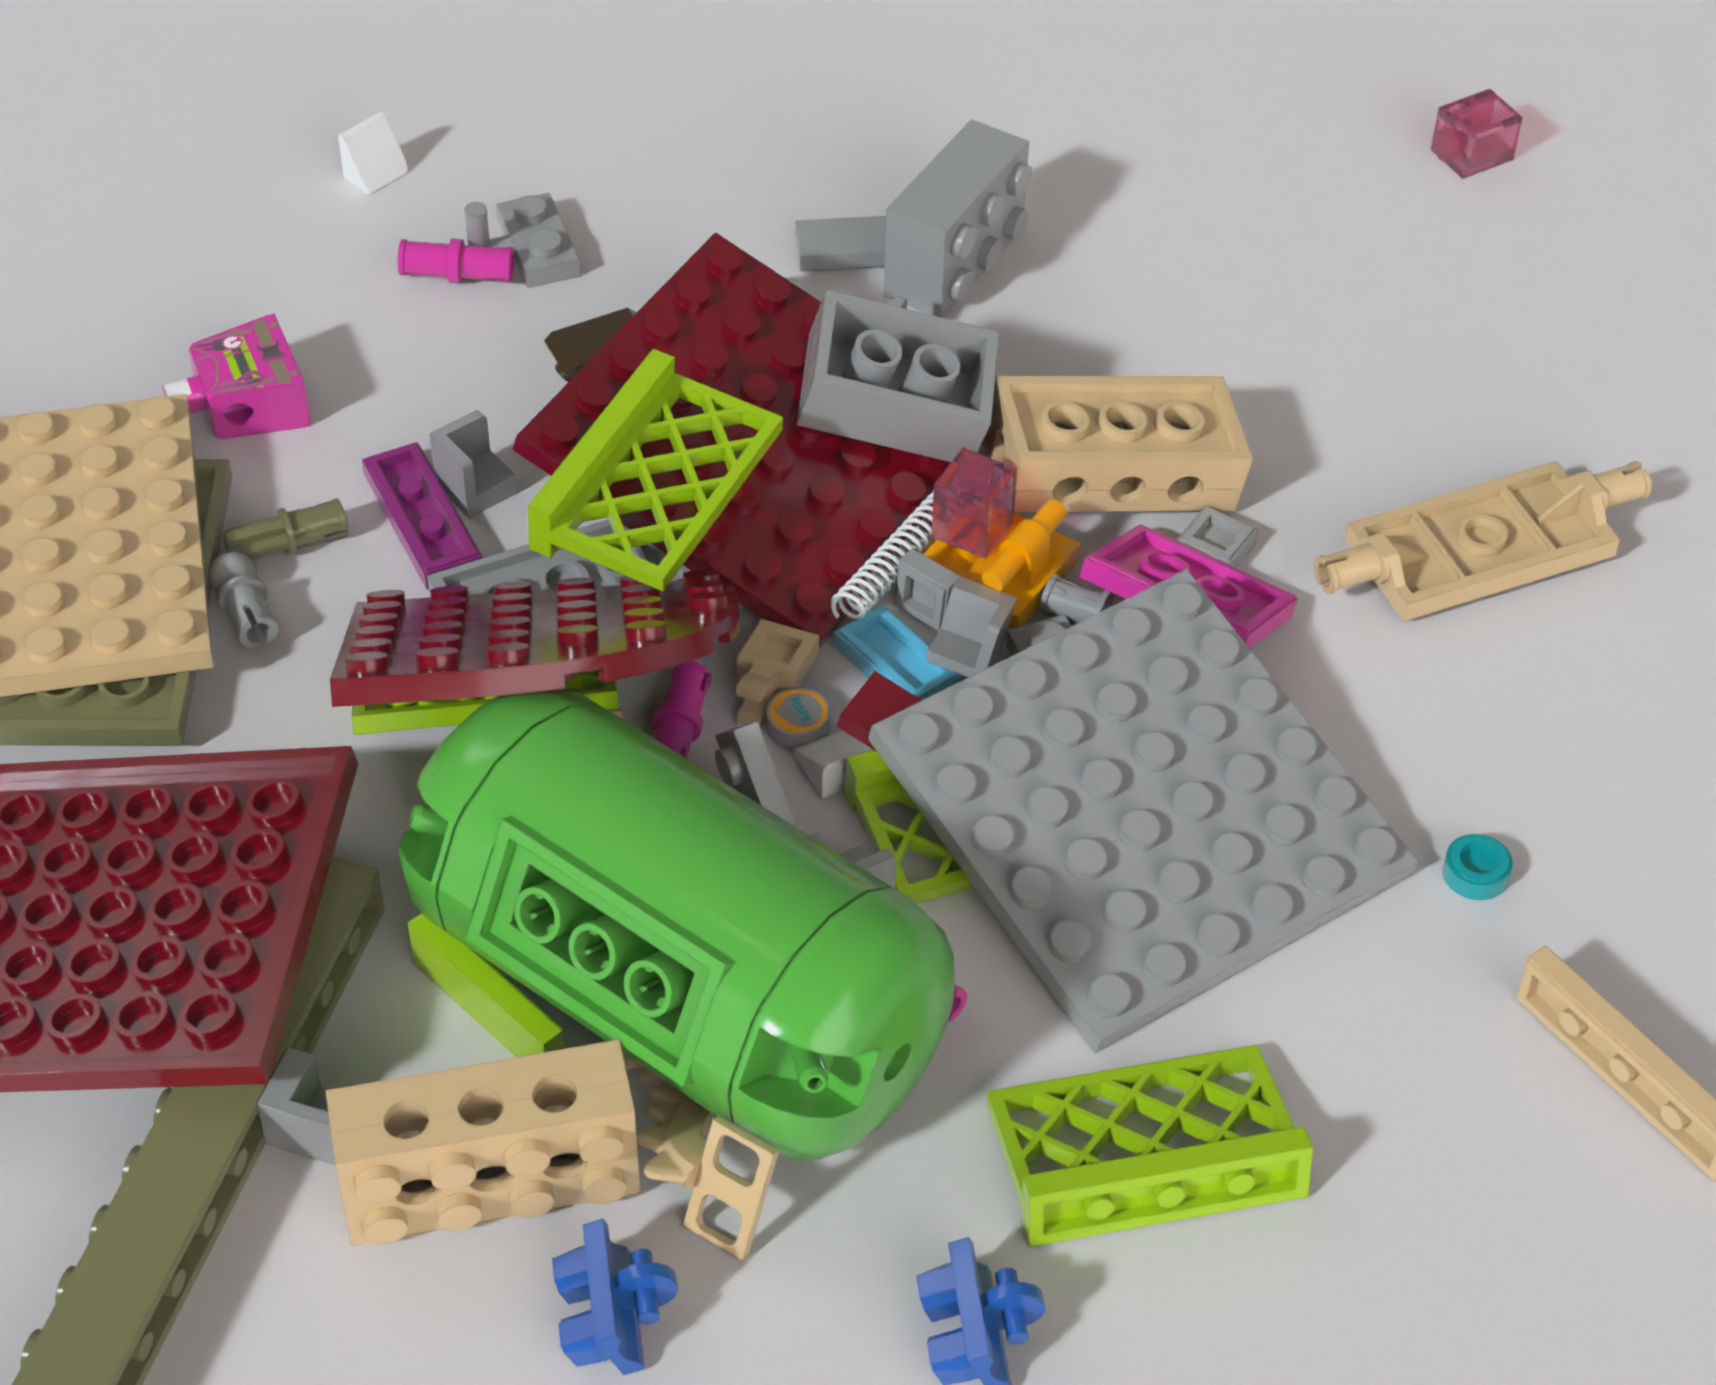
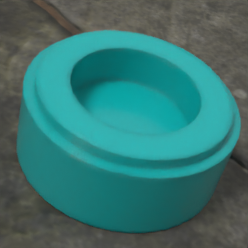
[1442,834,1513,900]

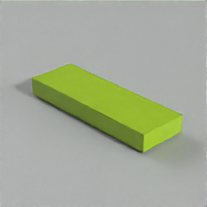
[408,913,565,1057]

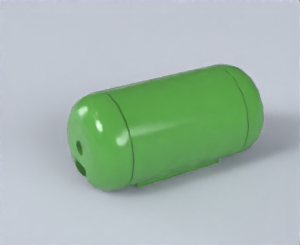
[398,688,955,1160]

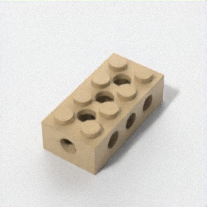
[984,376,1253,512]
[326,1039,640,1245]

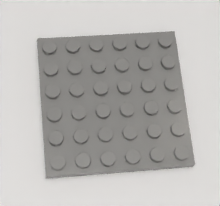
[868,569,1419,1053]

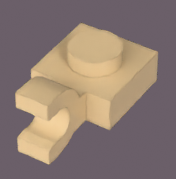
[736,619,819,729]

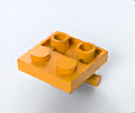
[923,497,1081,630]

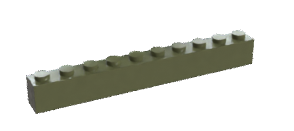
[12,857,385,1385]

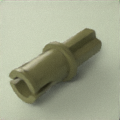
[223,498,349,559]

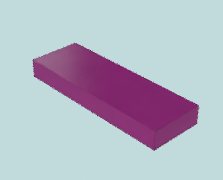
[362,442,482,590]

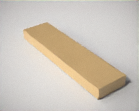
[1516,945,1716,1182]

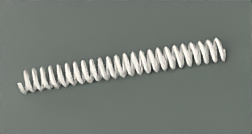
[831,438,994,620]

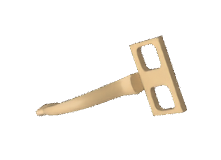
[622,1052,779,1261]

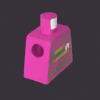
[162,313,311,439]

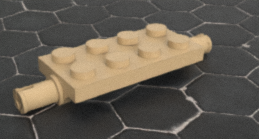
[1314,461,1652,621]

